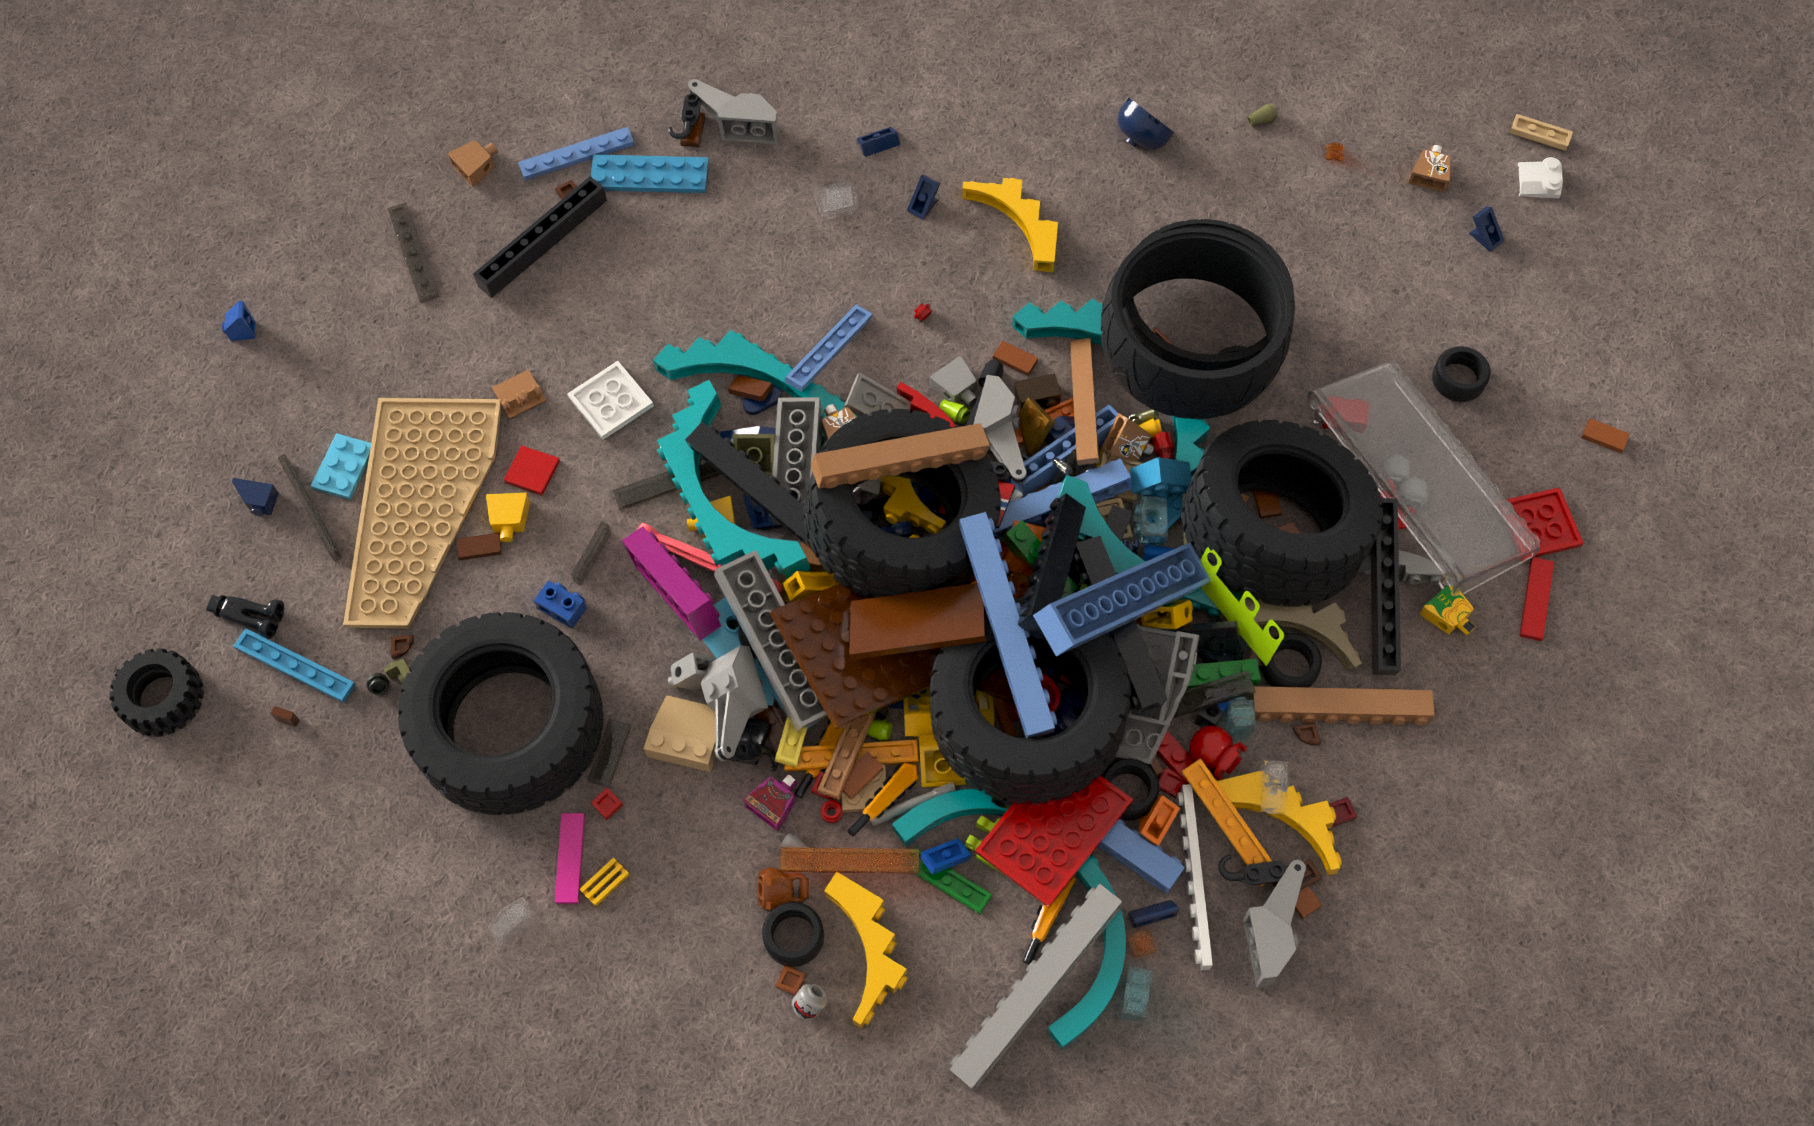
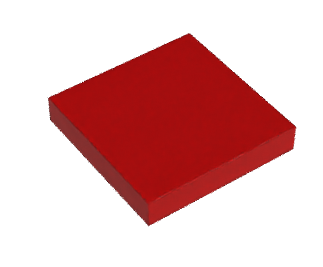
[504,445,560,496]

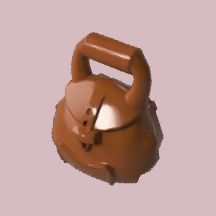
[757,867,809,911]

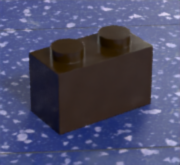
[1015,373,1061,410]

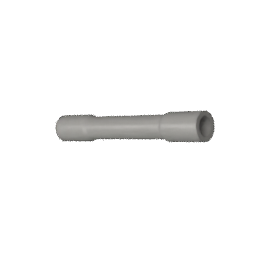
[870,782,956,827]

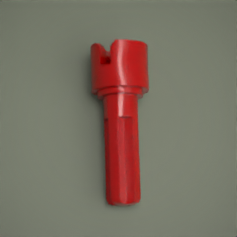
[1151,432,1175,460]

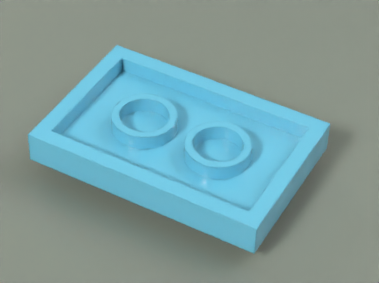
[311,433,371,500]

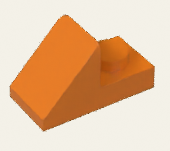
[1139,795,1180,846]

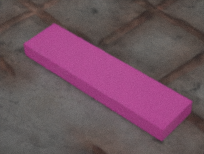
[555,813,585,904]

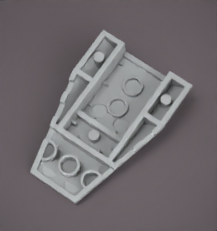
[1115,625,1199,764]

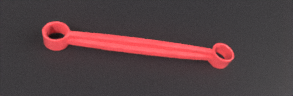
[637,523,784,595]

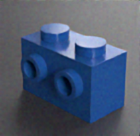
[533,580,587,629]

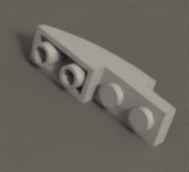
[1358,551,1450,586]

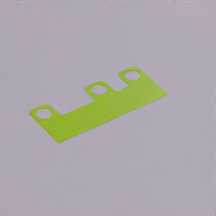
[1200,547,1284,666]

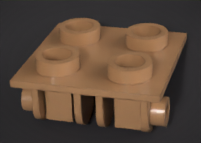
[492,369,546,419]

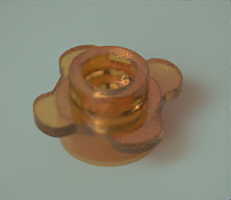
[1325,142,1345,161]

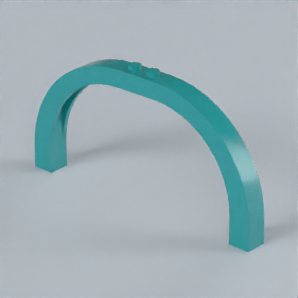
[892,789,1126,1051]

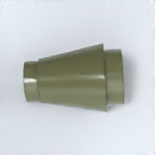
[1247,104,1278,127]

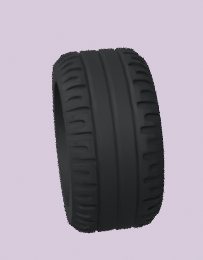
[1432,346,1491,402]
[1261,633,1322,688]
[1102,758,1160,821]
[762,902,824,967]

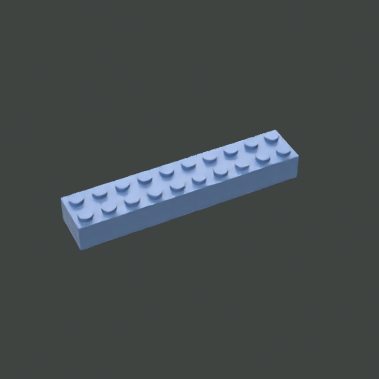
[1033,542,1211,656]

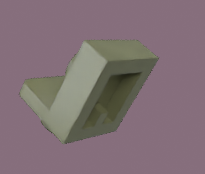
[384,658,410,685]

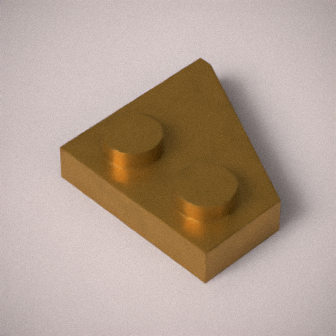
[1018,398,1055,455]

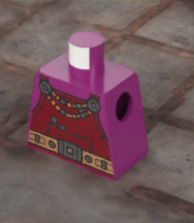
[743,774,797,832]

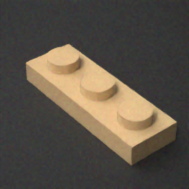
[1509,114,1573,151]

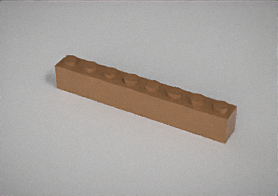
[811,423,990,489]
[1250,686,1435,726]

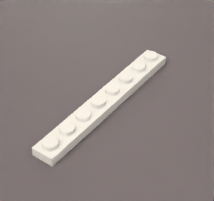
[1177,784,1213,971]

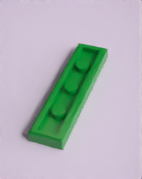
[902,847,992,915]

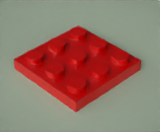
[1498,487,1584,560]

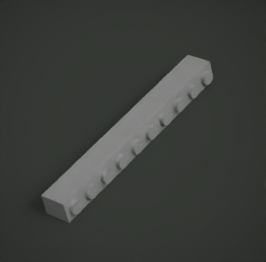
[949,884,1123,1091]

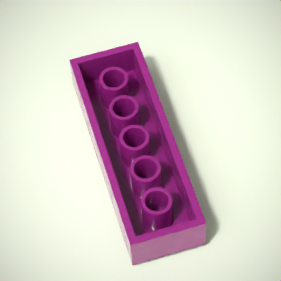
[622,526,721,641]

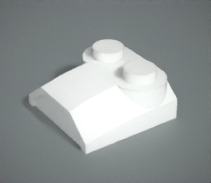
[1518,157,1563,199]

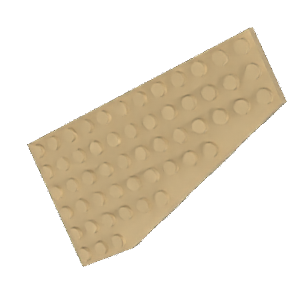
[343,398,502,629]

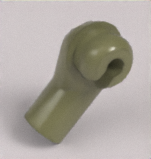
[1128,409,1159,425]

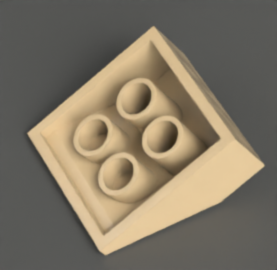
[644,695,716,772]

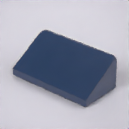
[856,127,900,157]
[1128,900,1179,928]

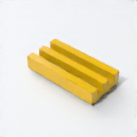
[580,857,630,907]

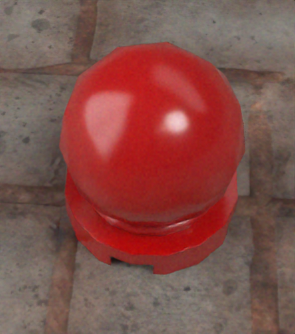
[1189,725,1248,781]

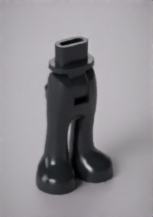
[206,595,285,639]

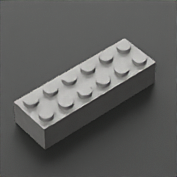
[770,397,824,525]

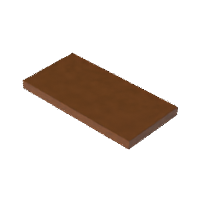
[849,583,986,660]

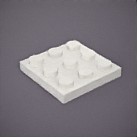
[567,361,654,440]

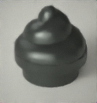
[366,673,389,695]

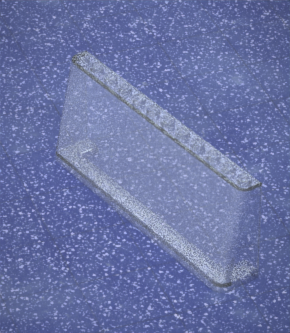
[1304,360,1540,599]

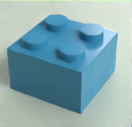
[1129,457,1192,500]

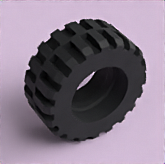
[109,648,204,737]

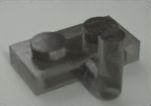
[1050,449,1089,485]

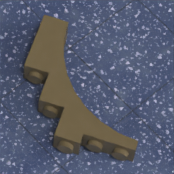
[1219,598,1362,671]

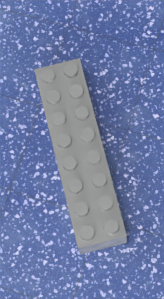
[714,550,828,732]

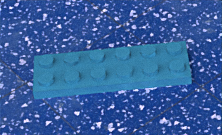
[591,154,709,193]

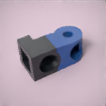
[1194,688,1233,728]

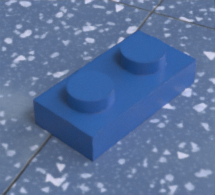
[920,838,971,875]

